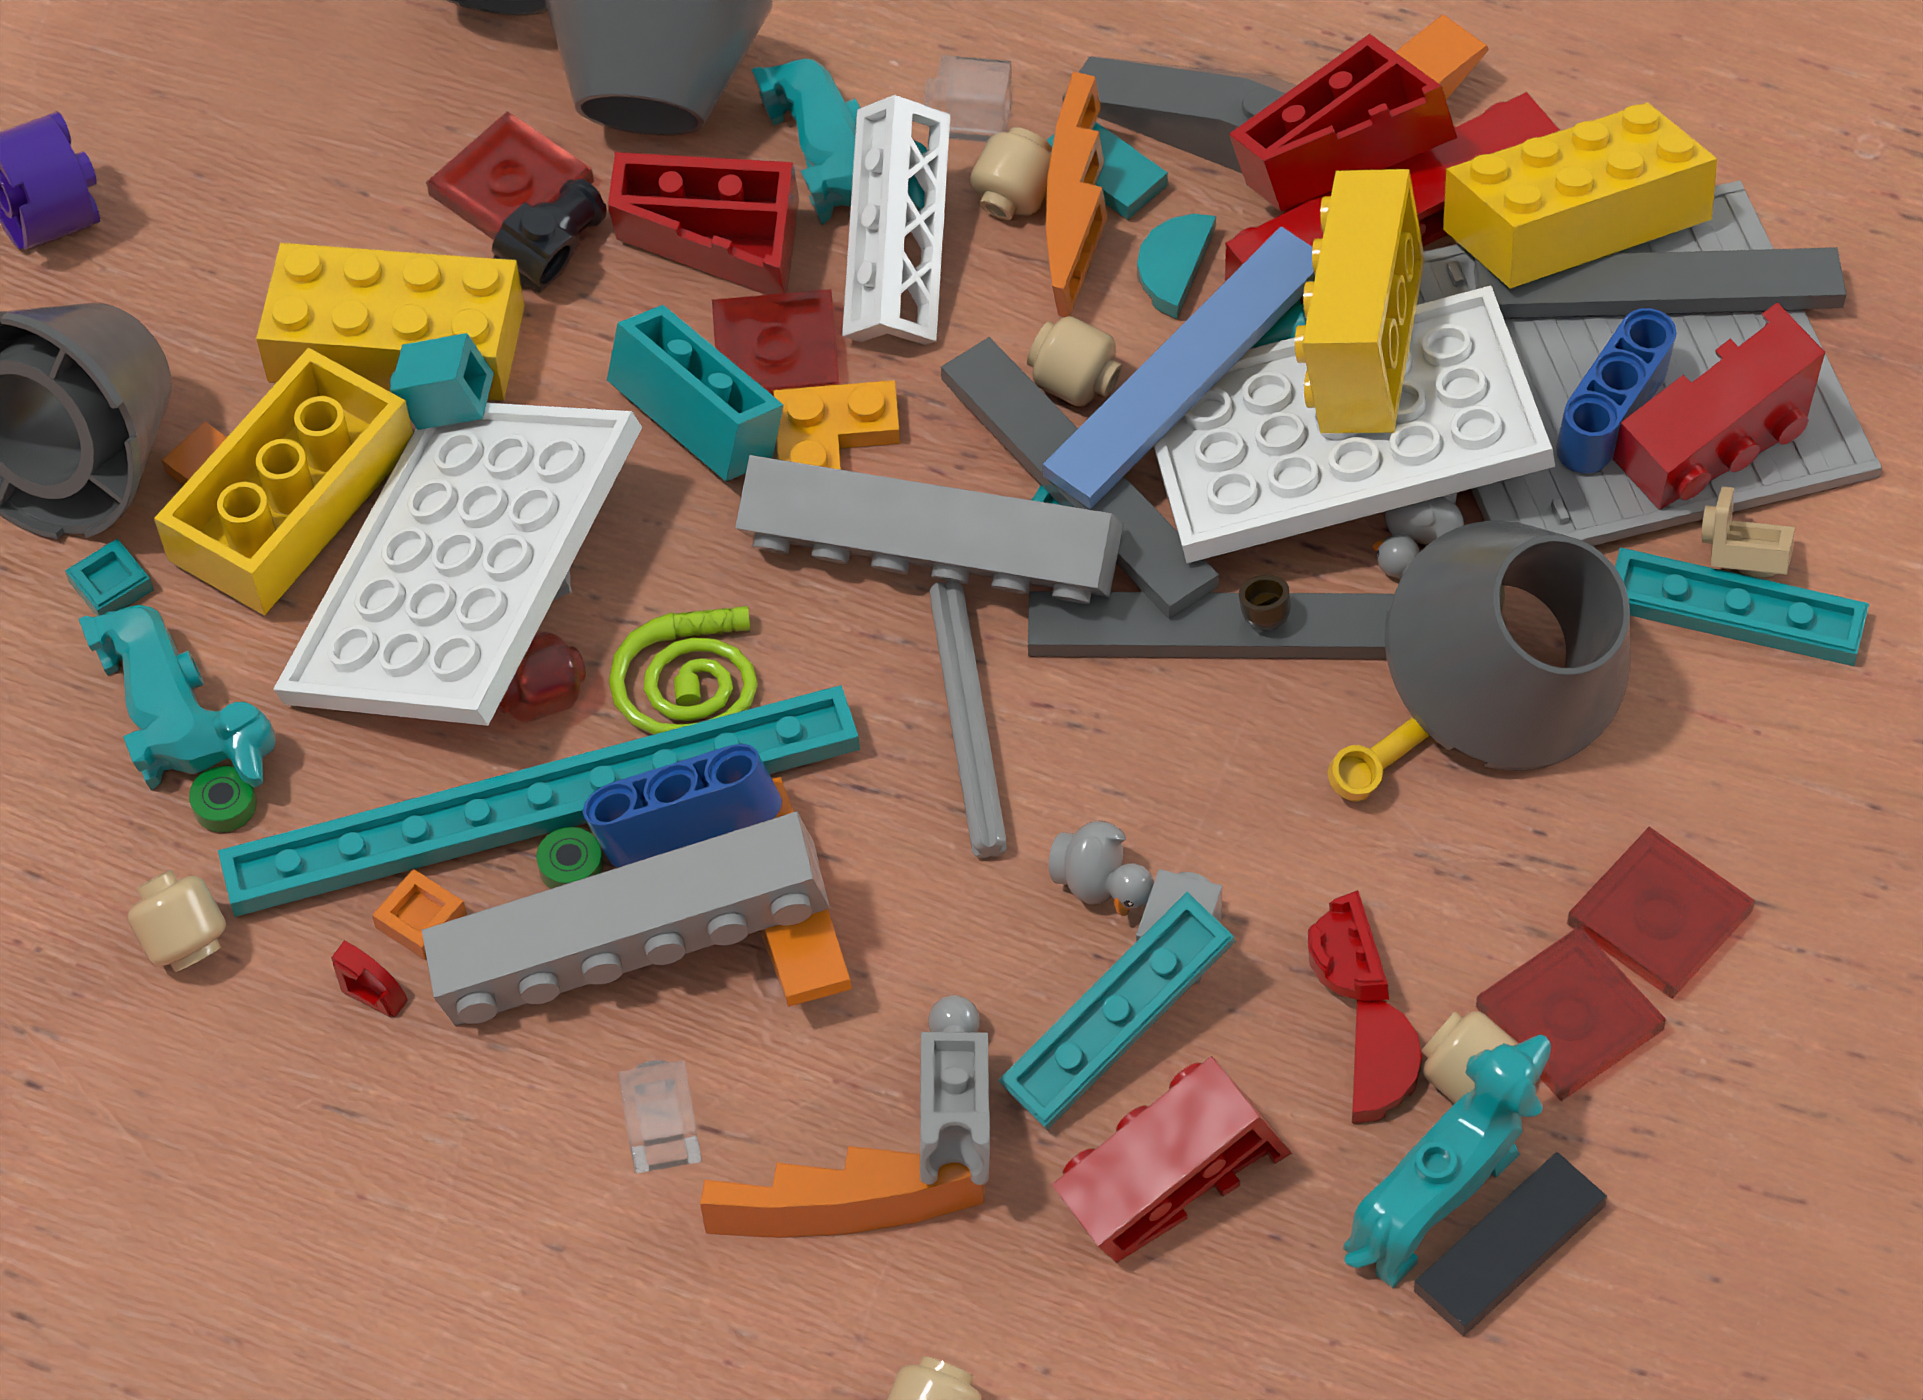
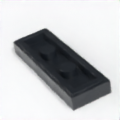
[1414,1152,1607,1337]

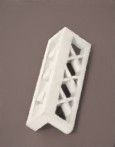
[842,95,950,345]

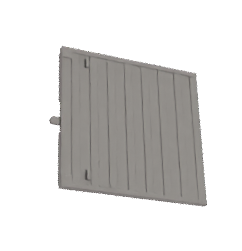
[1417,180,1882,546]

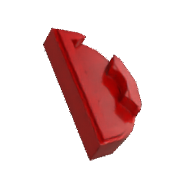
[1308,890,1389,1001]
[1352,1000,1422,1123]

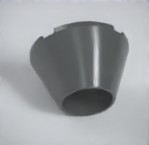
[545,0,773,135]
[0,303,172,539]
[1385,521,1630,771]

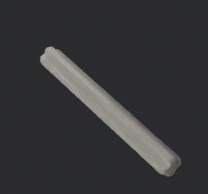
[930,581,1007,859]

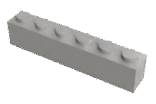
[735,455,1123,604]
[422,811,830,1026]

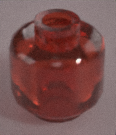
[498,632,586,723]

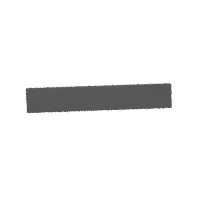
[1474,247,1846,318]
[941,337,1219,619]
[1028,591,1395,659]

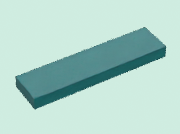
[1615,547,1869,666]
[998,892,1236,1130]

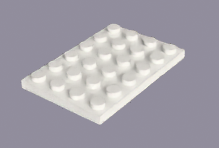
[1153,286,1555,563]
[273,403,642,726]

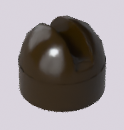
[1239,575,1291,631]

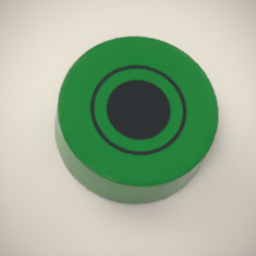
[189,766,257,832]
[536,827,603,889]

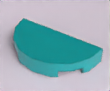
[1137,214,1216,319]

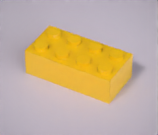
[1443,102,1718,288]
[1295,169,1425,433]
[256,243,525,401]
[154,347,413,616]

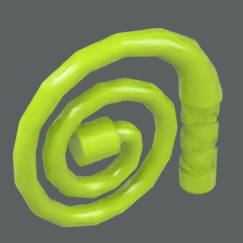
[609,606,758,735]

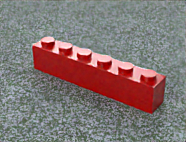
[1225,92,1561,304]

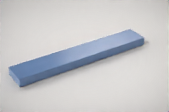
[1042,227,1315,510]

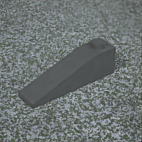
[1063,56,1297,174]

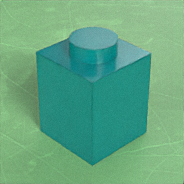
[390,333,494,430]

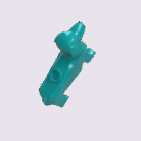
[751,59,928,225]
[78,605,276,791]
[1343,1034,1551,1289]

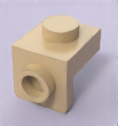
[1701,486,1795,578]

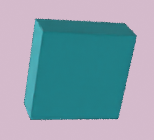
[65,538,154,617]

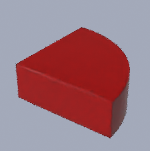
[331,940,408,1017]

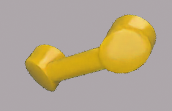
[1327,717,1430,802]

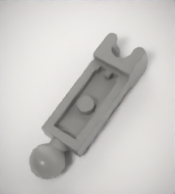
[920,995,990,1185]

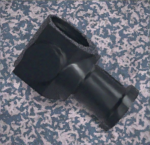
[492,178,607,293]

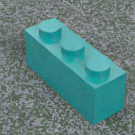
[607,305,784,482]

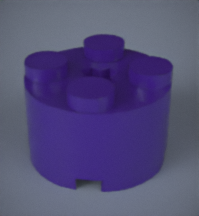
[0,111,100,250]

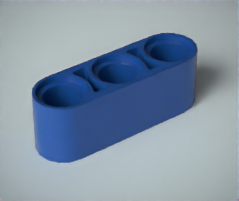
[1556,308,1677,473]
[583,744,782,867]

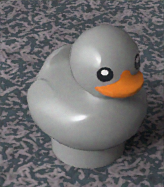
[1372,492,1464,578]
[1049,820,1154,916]

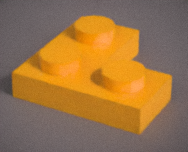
[774,380,900,470]

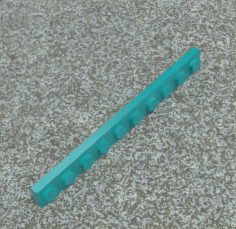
[218,685,860,917]

